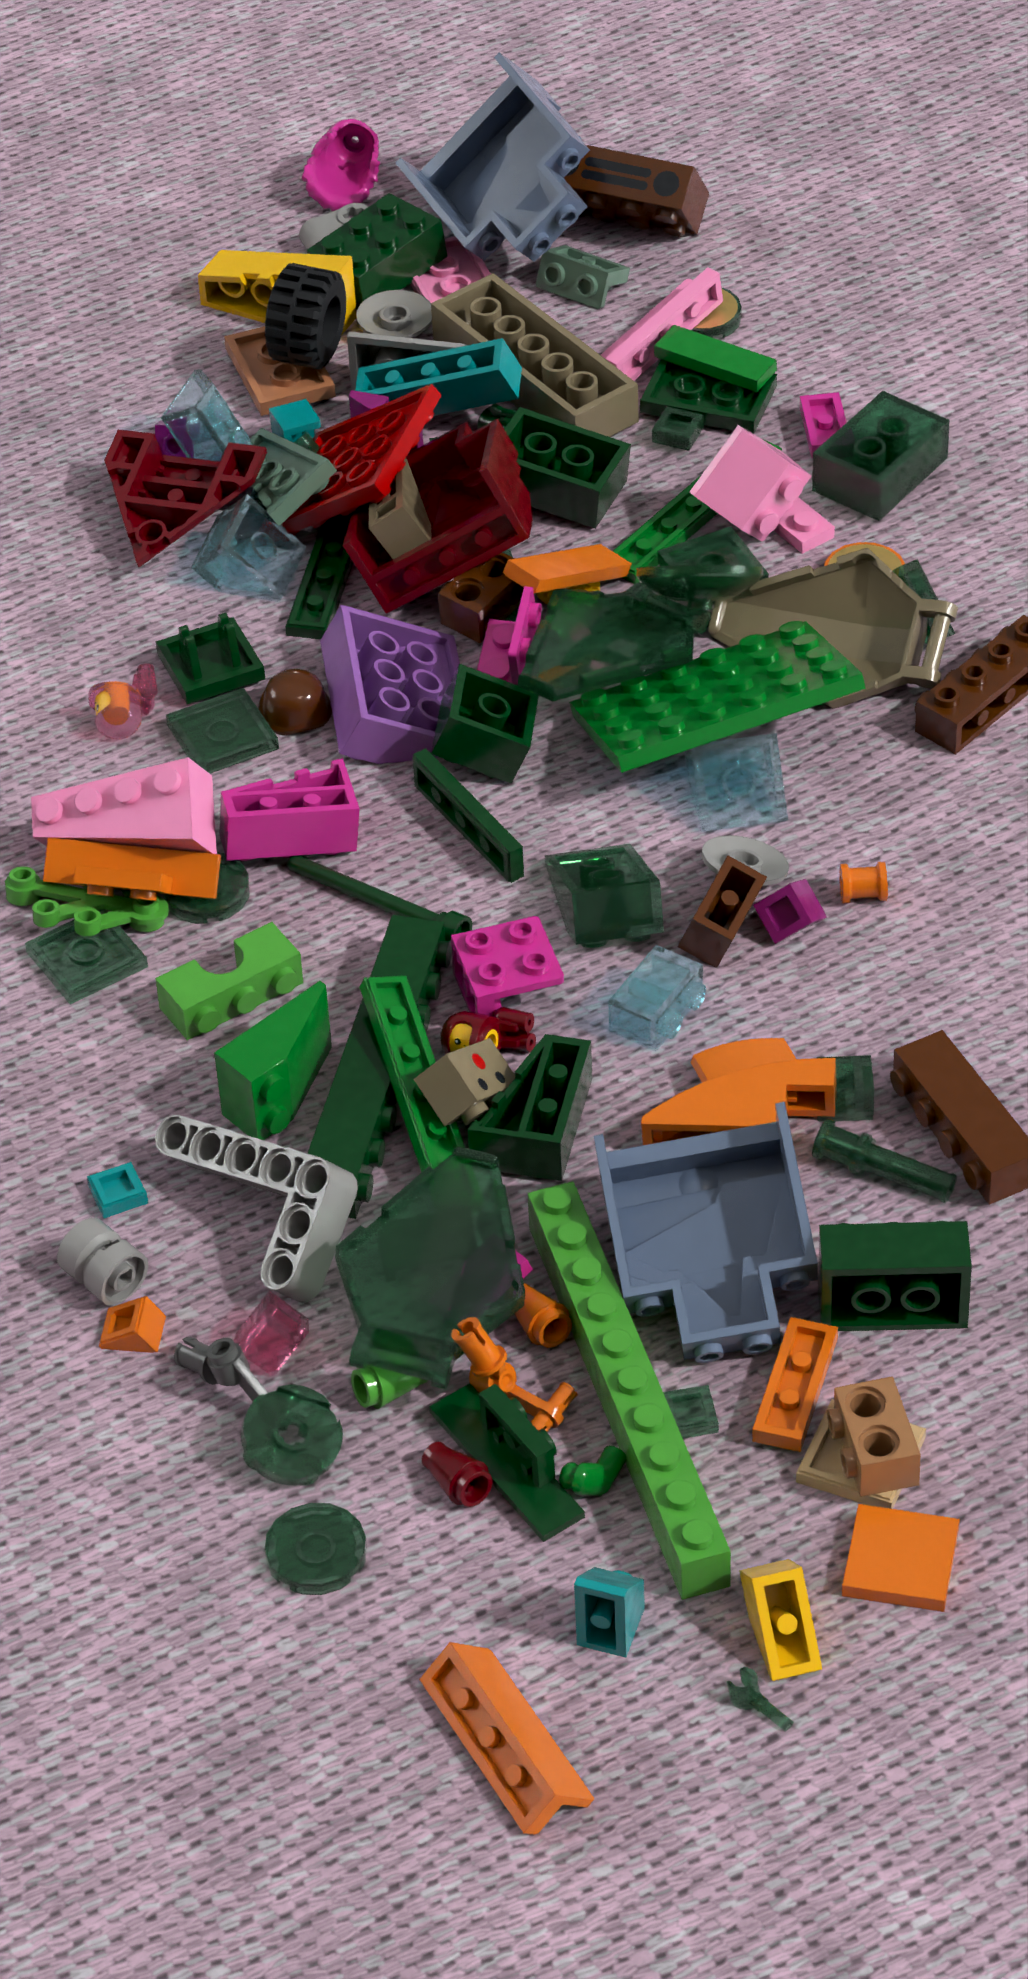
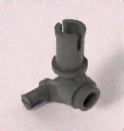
[174,1336,306,1444]

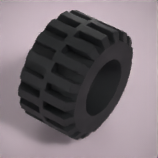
[265,263,346,370]

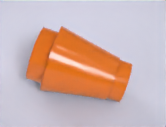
[506,1283,572,1348]

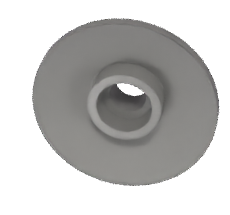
[356,290,432,338]
[701,835,789,886]

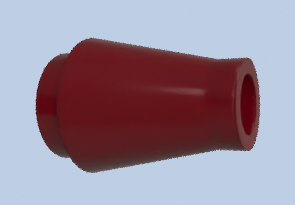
[422,1441,492,1507]

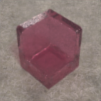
[234,1290,309,1376]

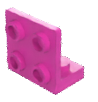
[477,586,545,689]
[451,916,564,1017]

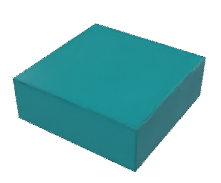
[87,1162,148,1218]

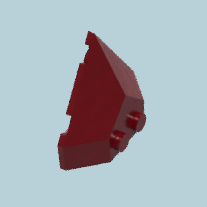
[104,429,267,568]

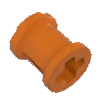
[839,862,888,903]

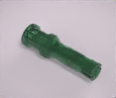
[812,1118,957,1203]

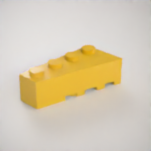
[198,250,357,336]

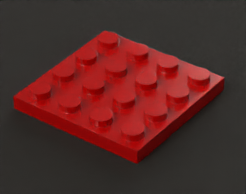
[257,384,442,543]

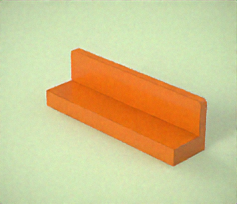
[419,1642,594,1835]

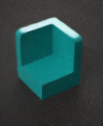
[269,399,321,445]

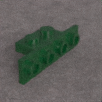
[429,1383,585,1542]

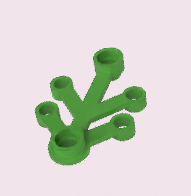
[5,867,169,936]

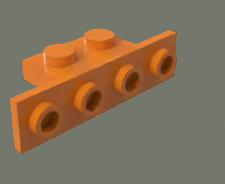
[43,838,221,901]

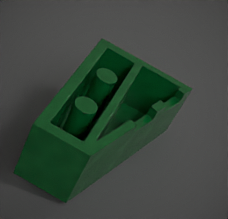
[468,1034,592,1181]

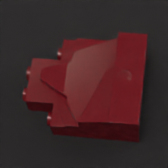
[343,419,533,614]

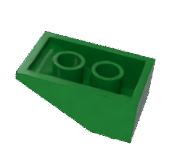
[214,981,332,1140]

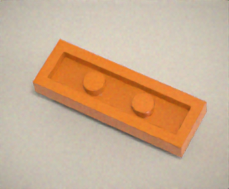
[752,1317,838,1452]

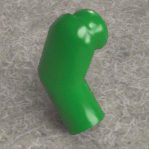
[559,1446,626,1496]

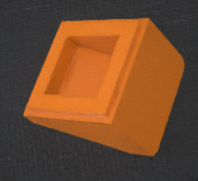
[99,1296,166,1353]

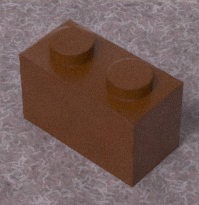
[677,855,767,967]

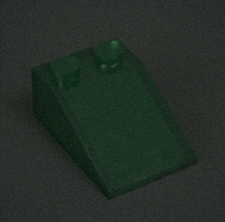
[544,844,664,948]

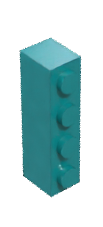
[355,338,522,416]

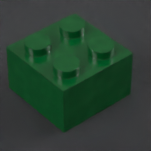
[431,664,539,784]

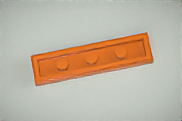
[503,544,632,594]

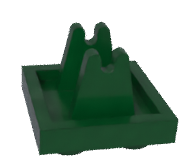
[155,612,265,704]

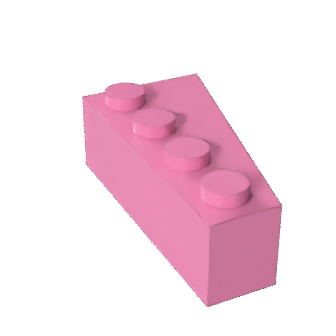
[31,757,217,854]

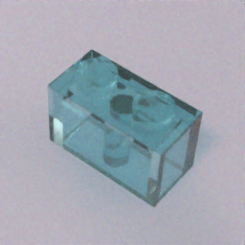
[608,945,706,1052]

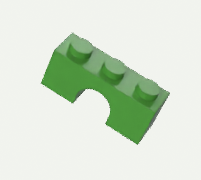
[155,922,303,1040]

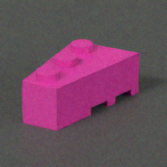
[219,758,360,861]

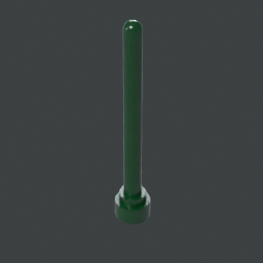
[287,855,472,941]

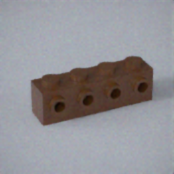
[914,615,1028,755]
[890,1030,1028,1205]

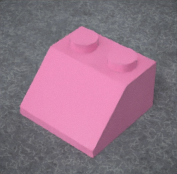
[690,425,812,541]

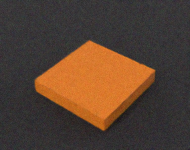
[842,1504,960,1612]

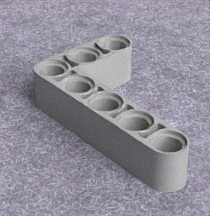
[155,1115,358,1302]

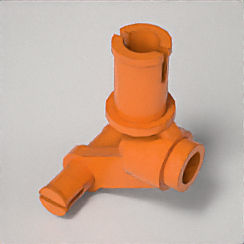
[451,1317,578,1432]

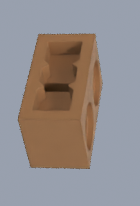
[827,1376,921,1497]

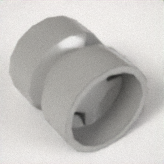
[57,1217,149,1306]

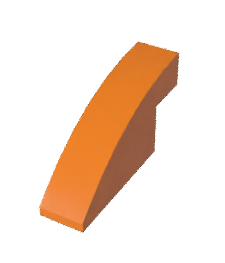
[641,1058,837,1145]

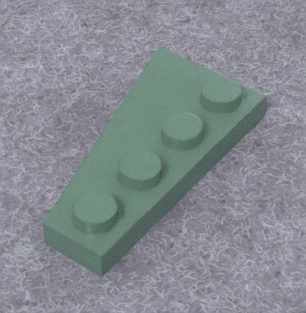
[245,428,337,526]

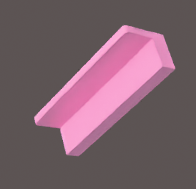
[601,267,723,381]

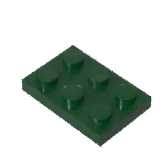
[640,359,777,434]

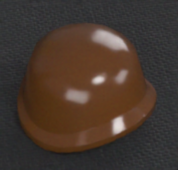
[258,669,332,735]

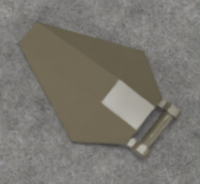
[708,548,958,709]

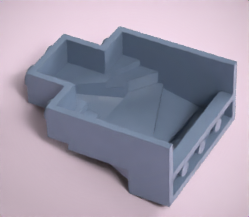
[395,52,590,262]
[594,1102,818,1363]

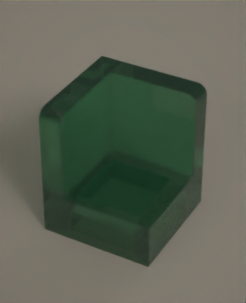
[817,1055,874,1122]

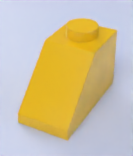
[739,1559,822,1681]

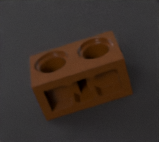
[438,552,524,643]

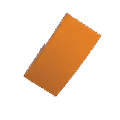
[690,1038,796,1083]

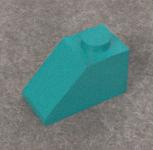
[574,1567,645,1658]

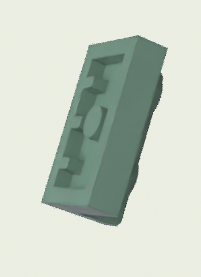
[536,245,630,309]

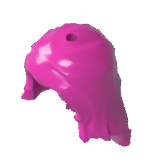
[302,119,380,211]

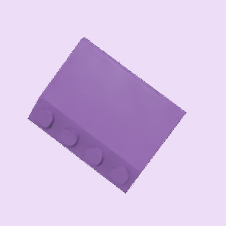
[320,605,460,764]

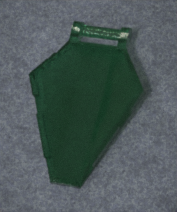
[518,582,711,702]
[335,1147,525,1390]

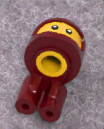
[440,1007,536,1054]

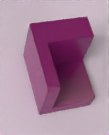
[753,879,827,944]

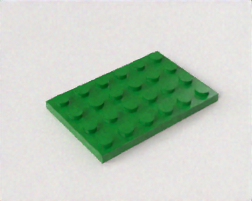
[569,621,866,773]

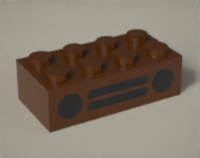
[564,145,709,237]

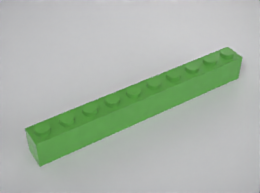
[528,1181,731,1600]

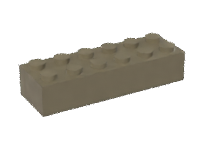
[431,273,639,437]

